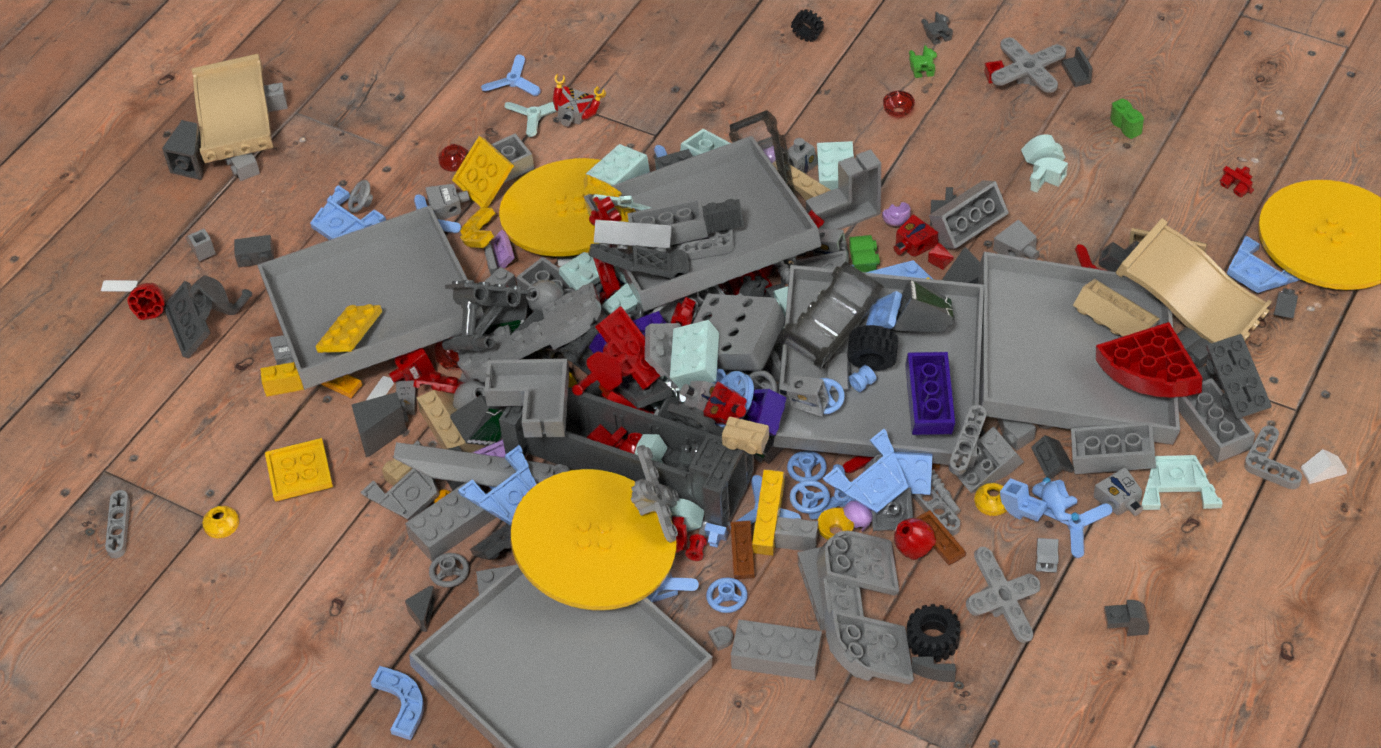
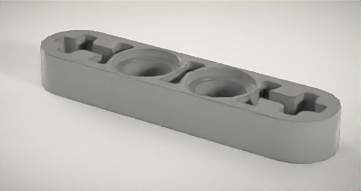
[949,405,987,475]
[911,487,960,536]
[105,490,130,558]

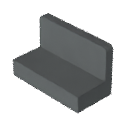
[1062,47,1093,87]
[1031,435,1074,479]

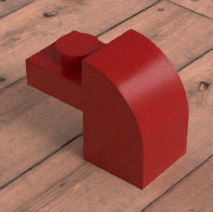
[586,424,627,449]

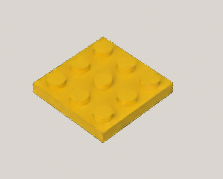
[452,136,514,208]
[265,438,333,502]

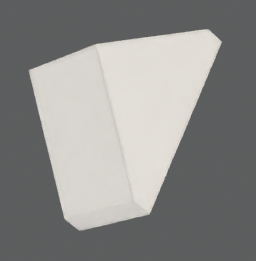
[1301,449,1347,484]

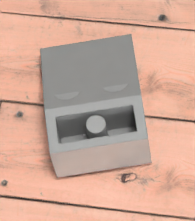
[948,426,1024,494]

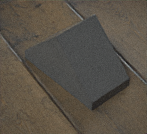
[405,586,436,632]

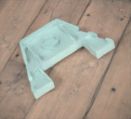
[559,252,627,299]
[1141,455,1223,510]

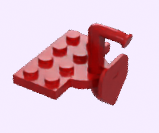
[572,306,660,396]

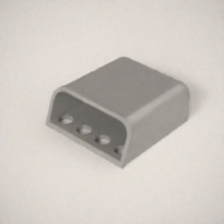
[693,293,785,371]

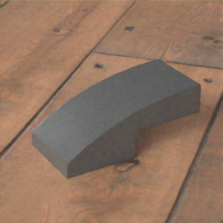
[911,657,956,682]

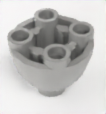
[526,280,564,313]
[453,381,485,410]

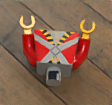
[552,74,606,127]

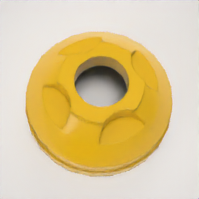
[974,483,1007,516]
[202,506,239,539]
[818,508,854,540]

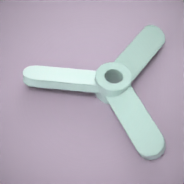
[504,102,557,137]
[592,194,652,210]

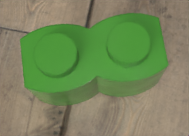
[1110,98,1144,139]
[849,235,880,272]

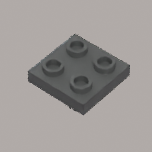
[871,488,913,531]

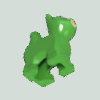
[909,45,937,78]

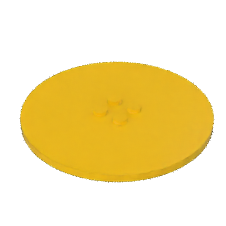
[499,158,601,257]
[1258,180,1381,290]
[510,469,676,610]

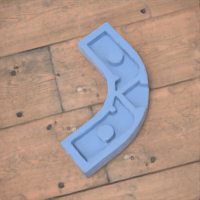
[371,666,424,740]

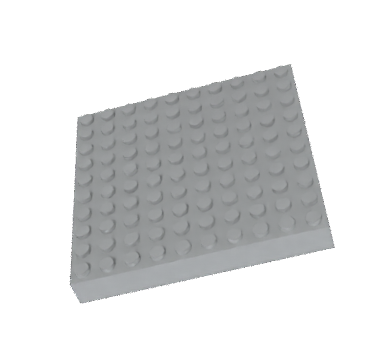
[584,136,821,311]
[257,205,483,390]
[978,252,1180,445]
[773,265,984,467]
[409,564,713,748]

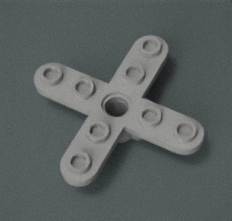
[991,37,1066,93]
[631,445,679,543]
[966,547,1040,643]

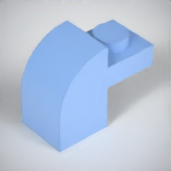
[1000,478,1048,521]

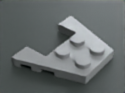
[360,440,440,521]

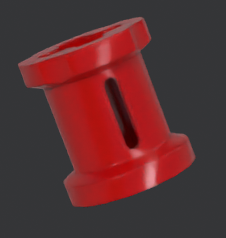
[685,534,708,561]

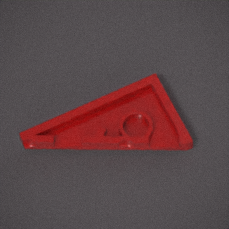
[413,371,478,397]

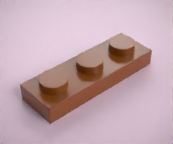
[916,510,966,566]
[730,521,755,579]

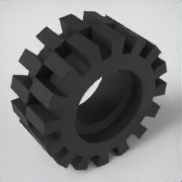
[791,9,824,42]

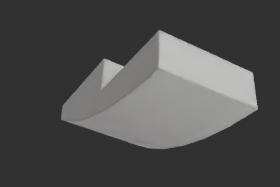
[828,353,850,392]

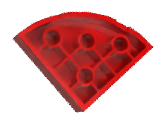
[1096,322,1202,398]

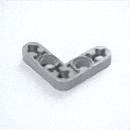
[679,229,735,260]
[1244,426,1302,489]

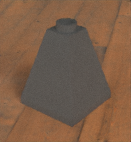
[942,247,980,284]

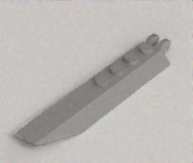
[393,442,570,487]

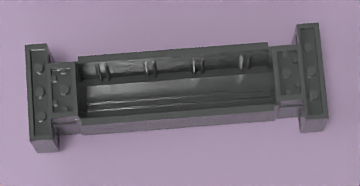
[499,387,754,527]

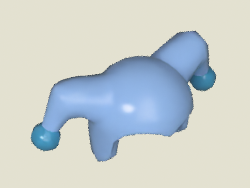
[1032,477,1079,521]

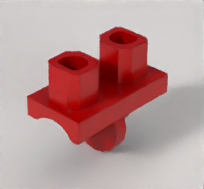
[1220,166,1254,198]
[589,196,622,226]
[671,297,696,327]
[672,516,688,553]

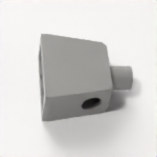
[993,220,1040,260]

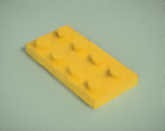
[315,304,382,353]

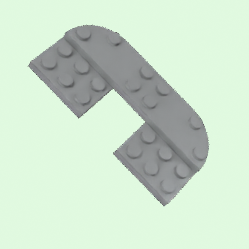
[457,283,601,382]
[817,531,914,684]

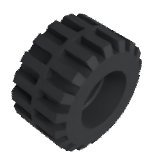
[847,325,899,371]
[907,604,960,662]

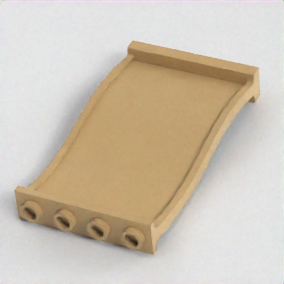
[192,54,273,163]
[1116,218,1272,343]

